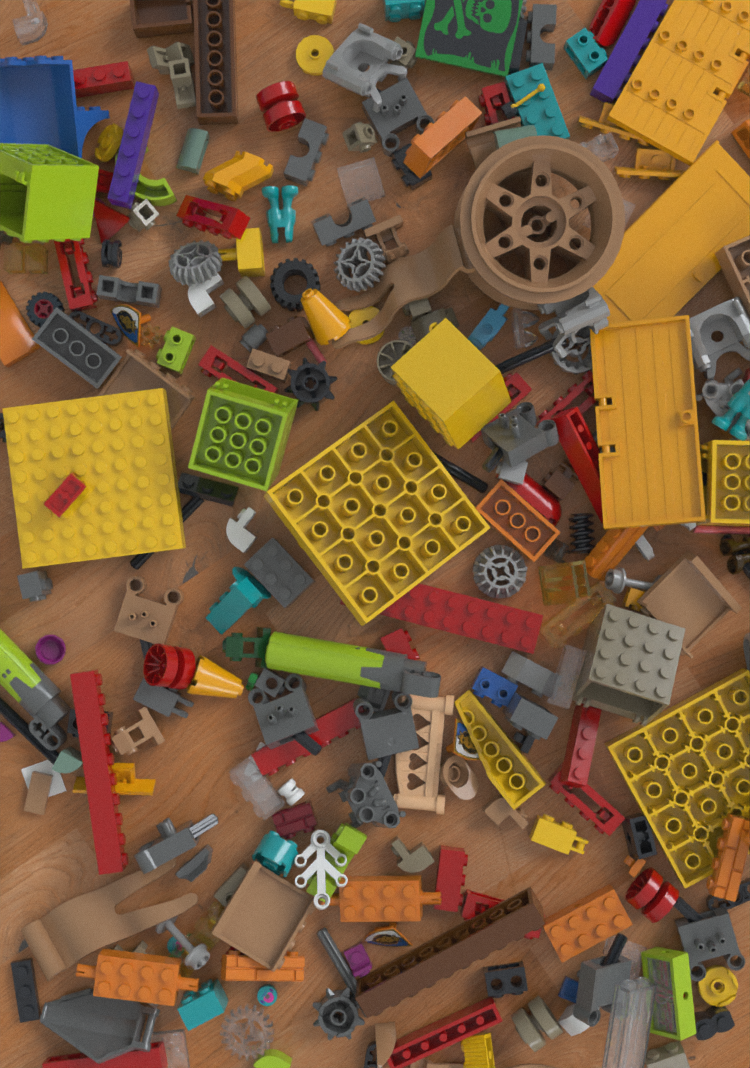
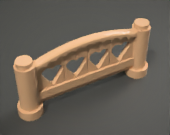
[393,694,454,815]

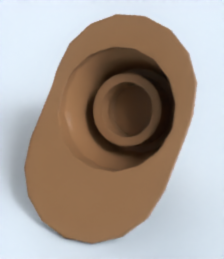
[440,755,479,800]

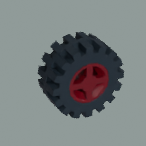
[26,292,65,328]

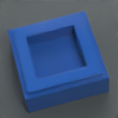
[558,976,579,1003]

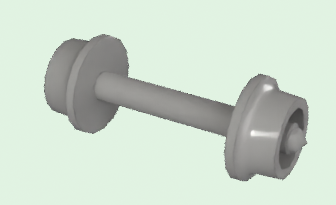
[605,567,662,594]
[155,916,210,970]

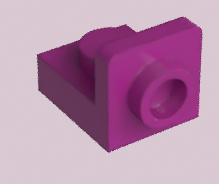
[344,942,372,977]

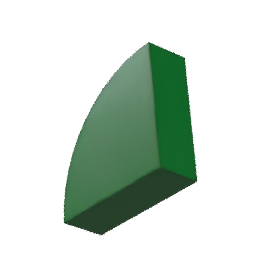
[245,671,260,692]

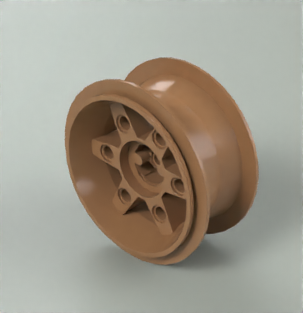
[454,135,625,310]

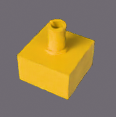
[218,228,265,278]

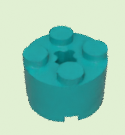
[252,831,299,877]

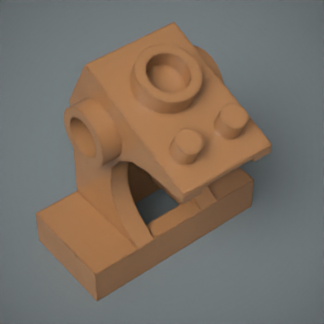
[364,215,409,265]
[111,706,165,756]

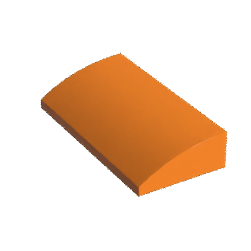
[0,281,42,368]

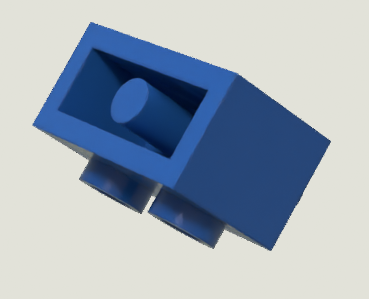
[471,666,518,708]

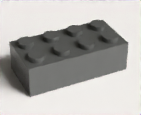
[32,307,122,389]
[502,692,558,740]

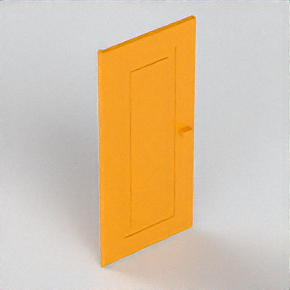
[592,140,750,324]

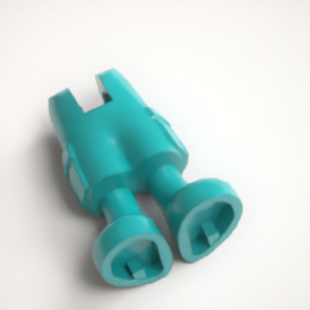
[262,185,298,243]
[712,379,750,441]

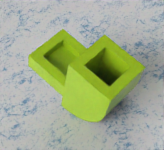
[253,1049,292,1068]

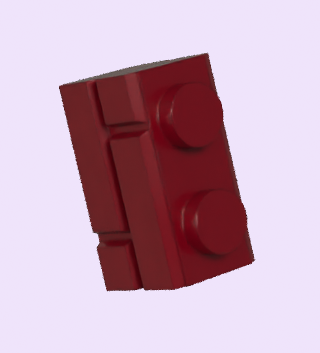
[272,800,318,839]

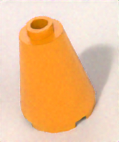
[301,288,351,345]
[186,655,244,699]

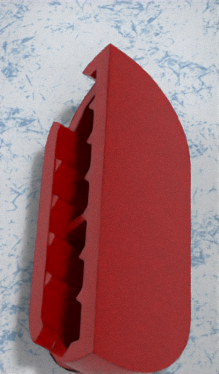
[589,0,636,46]
[495,473,562,527]

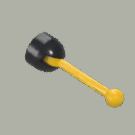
[500,84,545,120]

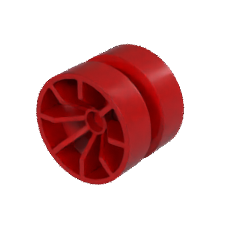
[256,81,306,132]
[143,644,196,689]
[625,867,679,923]

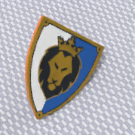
[110,304,151,347]
[446,718,480,761]
[363,922,413,947]

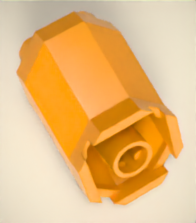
[203,151,274,202]

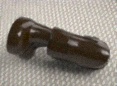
[719,536,750,575]

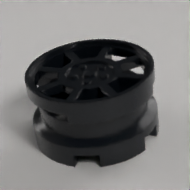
[101,239,122,268]

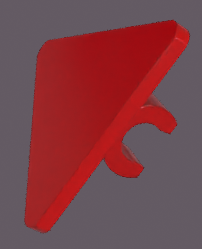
[94,200,130,243]

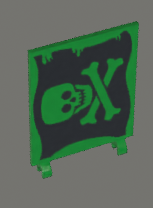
[415,0,523,77]

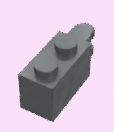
[133,678,194,718]

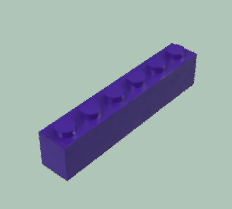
[590,0,669,103]
[108,81,159,209]

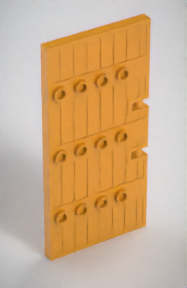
[607,0,750,166]
[590,315,706,530]

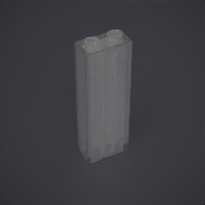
[602,977,657,1068]

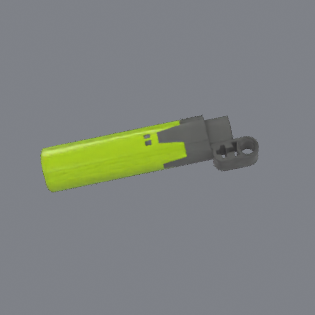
[0,629,71,750]
[265,631,441,698]

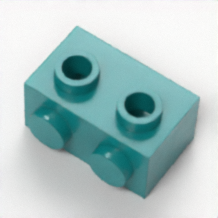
[563,28,608,79]

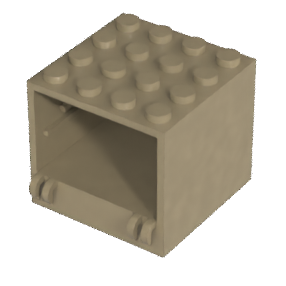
[570,604,685,726]

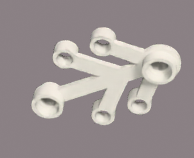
[294,830,348,910]

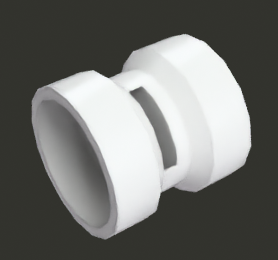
[277,778,305,806]

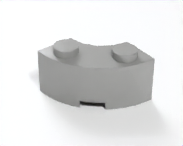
[495,459,528,485]
[501,651,561,698]

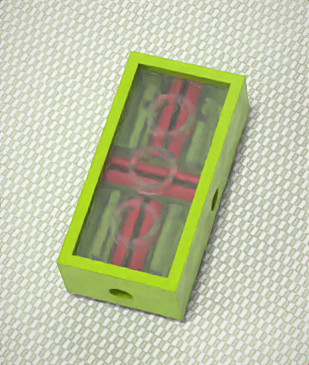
[641,946,696,1041]

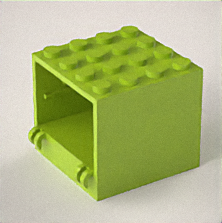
[0,143,99,243]
[188,378,298,491]

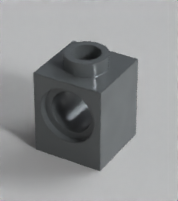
[255,668,286,697]

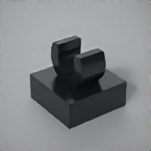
[513,731,536,754]

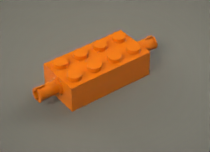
[321,875,441,922]
[76,948,199,1006]

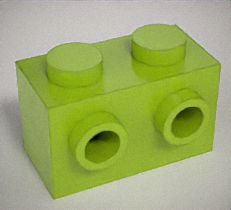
[156,327,196,375]

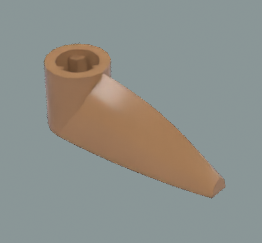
[375,1022,397,1068]

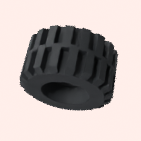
[270,258,320,312]

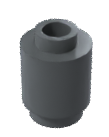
[239,324,268,353]

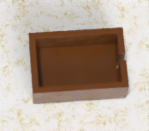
[130,0,194,38]

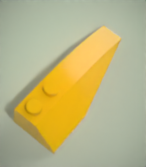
[454,690,547,810]

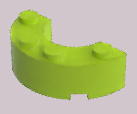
[115,144,177,206]
[306,823,367,902]

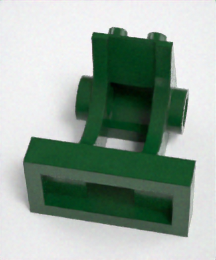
[222,627,271,668]

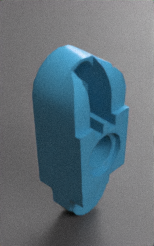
[468,303,510,350]

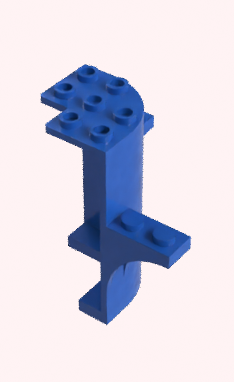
[0,56,110,158]

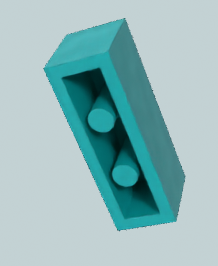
[205,577,262,635]

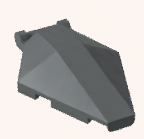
[40,988,160,1064]

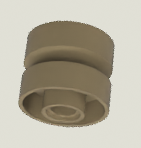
[219,275,271,329]
[377,340,413,387]
[511,995,563,1052]

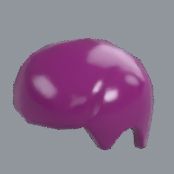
[35,635,66,665]

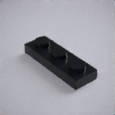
[178,472,239,507]
[11,958,41,1023]

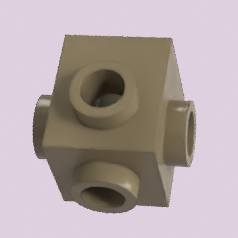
[388,36,418,70]
[342,122,377,153]
[127,199,160,232]

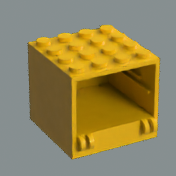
[391,318,511,450]
[696,440,750,527]

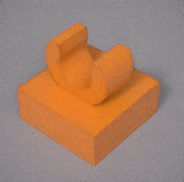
[623,855,647,878]

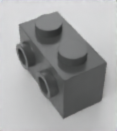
[17,571,53,602]

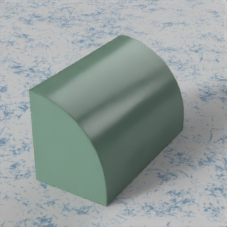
[493,125,537,150]
[176,128,210,175]
[52,746,83,773]

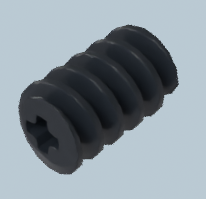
[569,513,595,554]

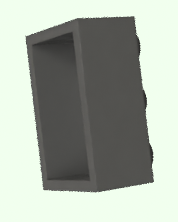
[244,537,316,608]

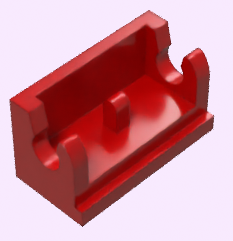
[44,472,87,518]

